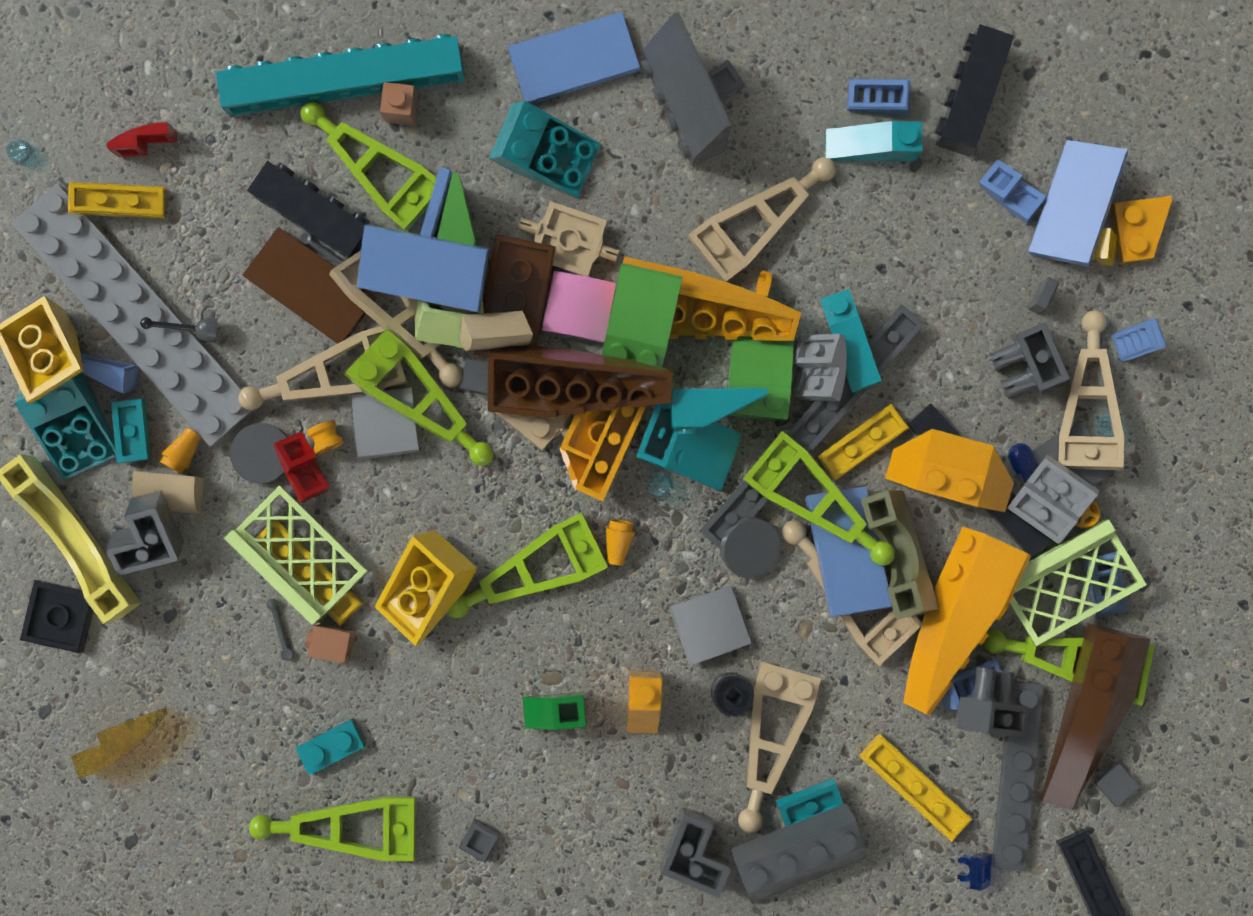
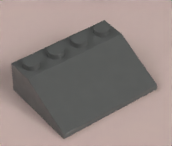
[640,11,732,166]

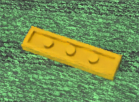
[256,520,364,626]
[859,733,972,842]

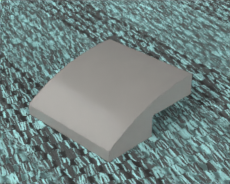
[792,334,847,401]
[352,387,420,460]
[1007,454,1100,544]
[669,585,751,665]

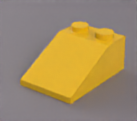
[0,296,84,404]
[375,530,477,646]

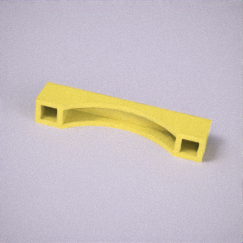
[0,454,142,624]

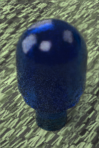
[1008,443,1037,483]

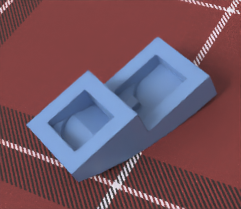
[979,159,1047,224]

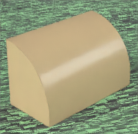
[460,311,533,351]
[132,471,204,514]

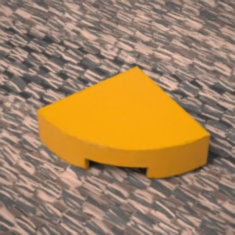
[755,270,773,297]

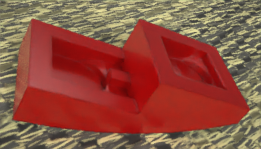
[107,122,177,157]
[273,431,330,503]

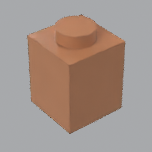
[380,82,419,126]
[305,624,356,664]

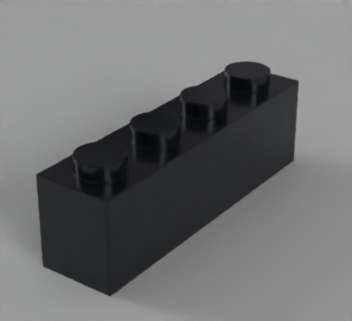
[934,24,1014,157]
[247,160,370,259]

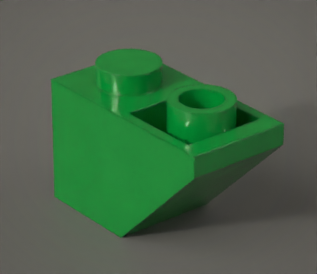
[522,691,587,730]

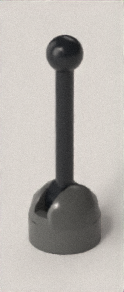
[140,317,218,343]

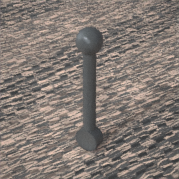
[300,233,344,264]
[266,598,294,661]

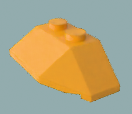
[560,406,647,502]
[885,429,1014,512]

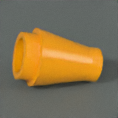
[160,427,202,475]
[606,519,636,566]

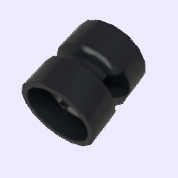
[711,672,754,717]

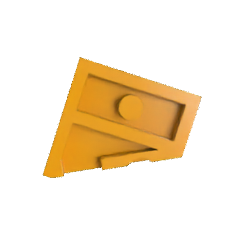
[1110,196,1172,264]

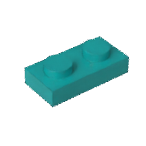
[111,399,152,464]
[295,718,366,775]
[776,778,843,827]

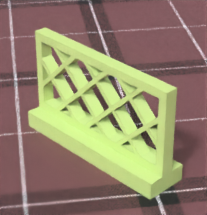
[224,485,368,625]
[1010,520,1147,646]

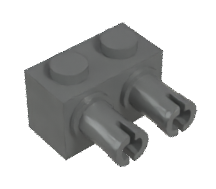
[989,322,1070,399]
[957,667,1029,738]

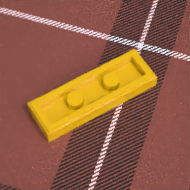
[68,182,166,219]
[817,404,909,481]

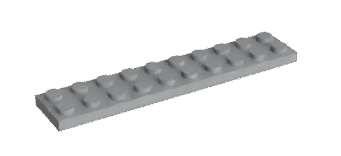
[11,183,255,447]

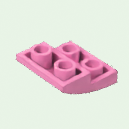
[541,271,616,343]

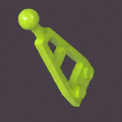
[300,101,436,232]
[345,329,494,466]
[743,431,895,566]
[447,512,609,618]
[982,630,1155,706]
[249,796,417,862]

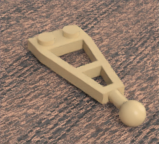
[687,157,836,282]
[329,251,463,388]
[1058,310,1124,470]
[238,326,408,410]
[782,520,922,666]
[738,661,821,833]

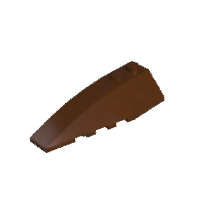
[488,345,674,418]
[1041,623,1151,809]

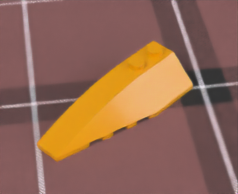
[623,256,801,341]
[903,527,1031,715]

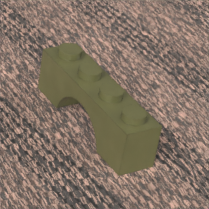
[861,490,939,620]

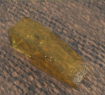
[71,707,168,780]

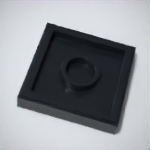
[20,580,93,653]

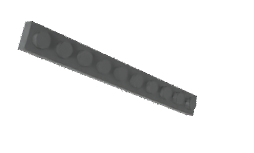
[699,304,925,549]

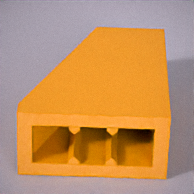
[627,670,662,734]

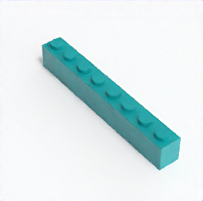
[216,34,465,116]

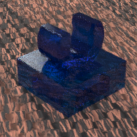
[957,852,992,891]

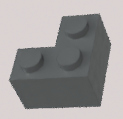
[105,491,184,576]
[660,807,731,898]

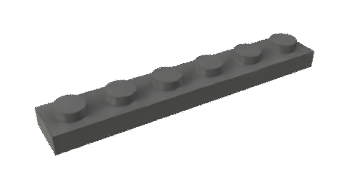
[991,681,1044,871]

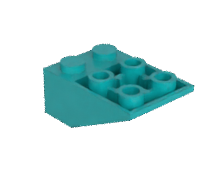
[488,100,601,198]
[14,373,116,480]
[636,403,743,491]

